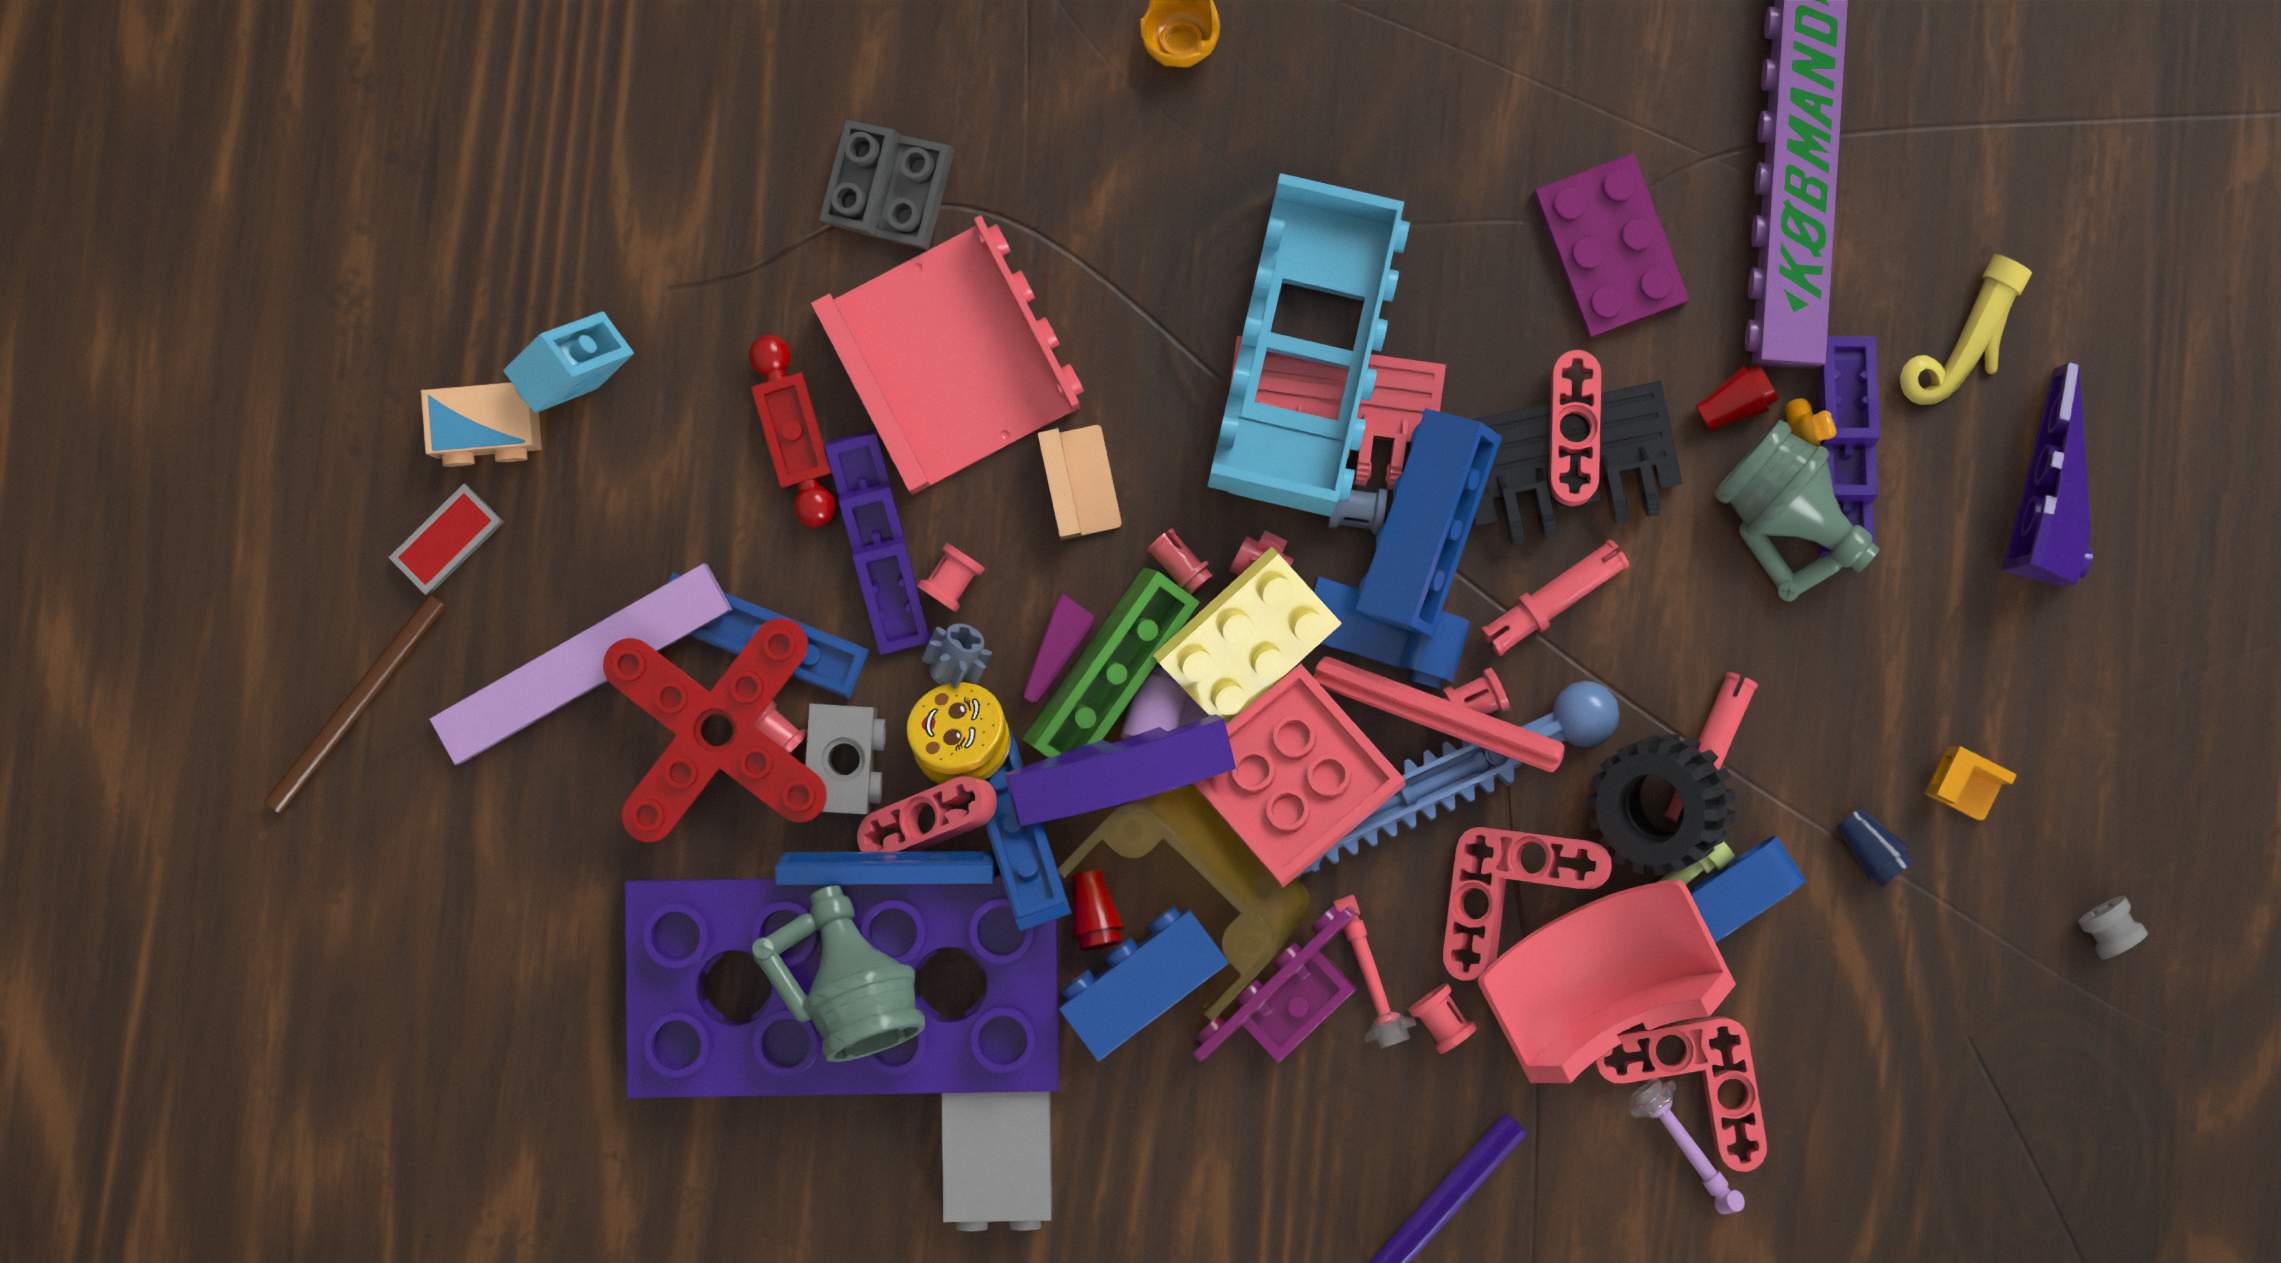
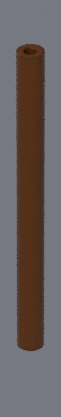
[264,593,447,814]

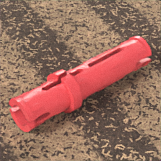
[1480,539,1629,657]
[1663,671,1759,823]

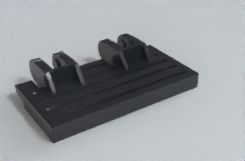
[1471,381,1683,545]

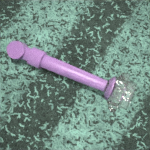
[1631,1078,1745,1215]

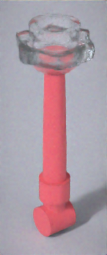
[1333,894,1417,1049]

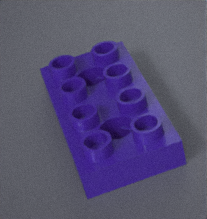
[625,874,1060,1098]

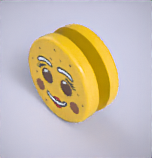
[907,682,1011,784]

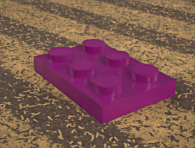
[1533,153,1690,339]

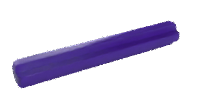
[1369,1114,1526,1263]

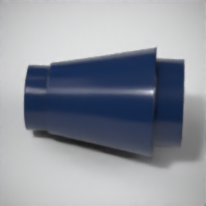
[1836,807,1915,888]

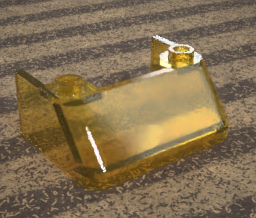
[1057,784,1310,1021]

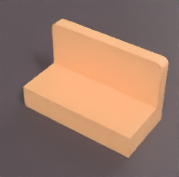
[1038,425,1122,540]

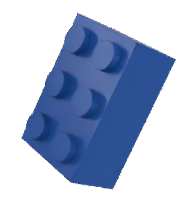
[1059,905,1229,1062]

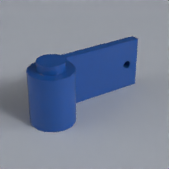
[1312,576,1471,690]

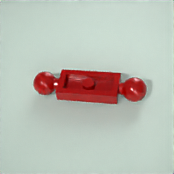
[749,334,836,528]

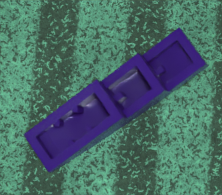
[1818,336,1880,557]
[825,429,931,655]
[1004,714,1236,826]

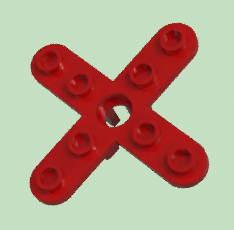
[603,618,827,842]

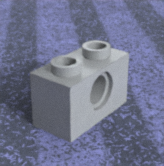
[805,704,886,814]

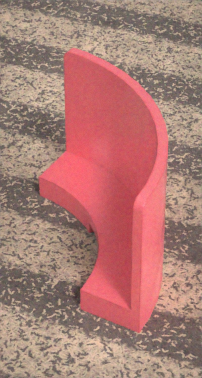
[1478,880,1736,1083]

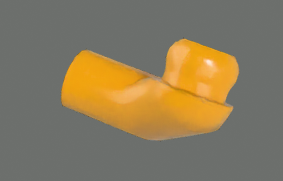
[1784,398,1837,447]

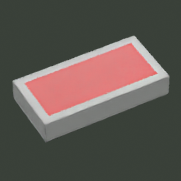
[388,483,504,595]

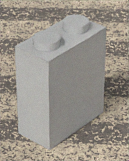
[942,1091,1052,1231]

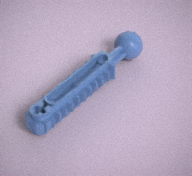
[1295,681,1620,878]

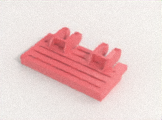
[1229,336,1446,490]

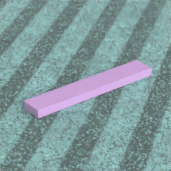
[430,563,732,765]

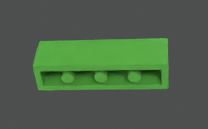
[1022,567,1200,758]

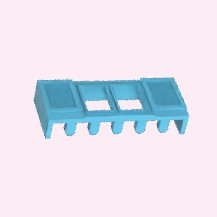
[1207,173,1410,517]

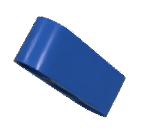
[1688,835,1806,943]

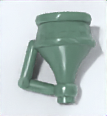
[1714,420,1880,601]
[752,885,925,1062]

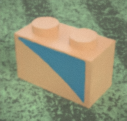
[421,383,542,467]

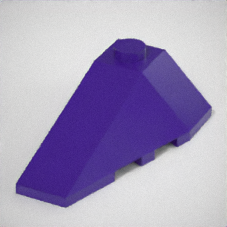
[2001,362,2093,587]

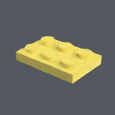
[1153,546,1342,725]

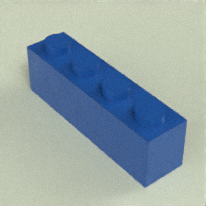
[1356,408,1502,637]

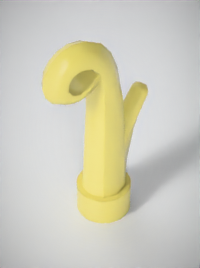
[1900,254,2032,405]

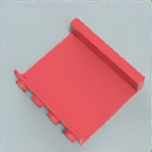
[811,215,1084,496]

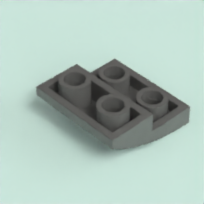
[819,119,955,251]

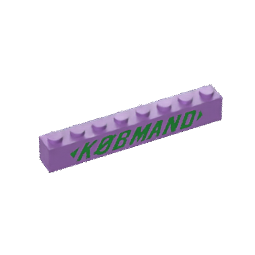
[1745,0,1848,370]

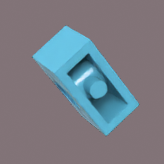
[503,311,634,413]

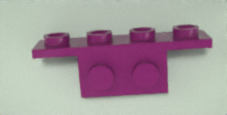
[1192,906,1359,1063]

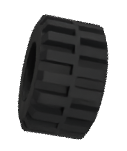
[1587,734,1736,876]

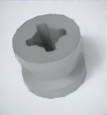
[2078,896,2148,960]

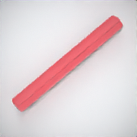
[1313,656,1565,772]

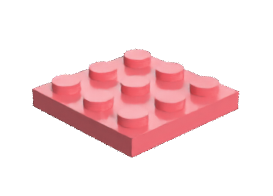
[1192,663,1406,888]

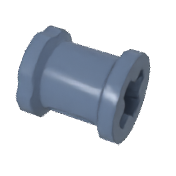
[1328,488,1388,536]

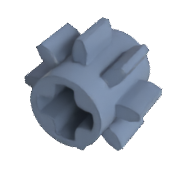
[921,624,992,689]

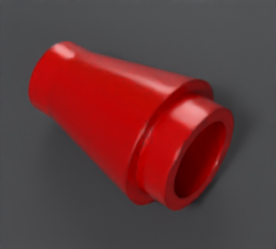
[1695,364,1779,432]
[1071,870,1125,951]

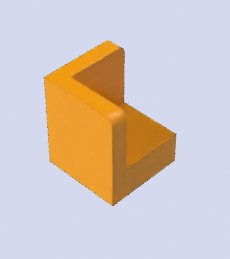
[1924,746,2017,820]

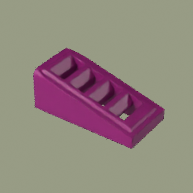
[1024,593,1096,705]

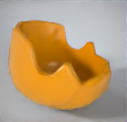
[1140,0,1220,67]

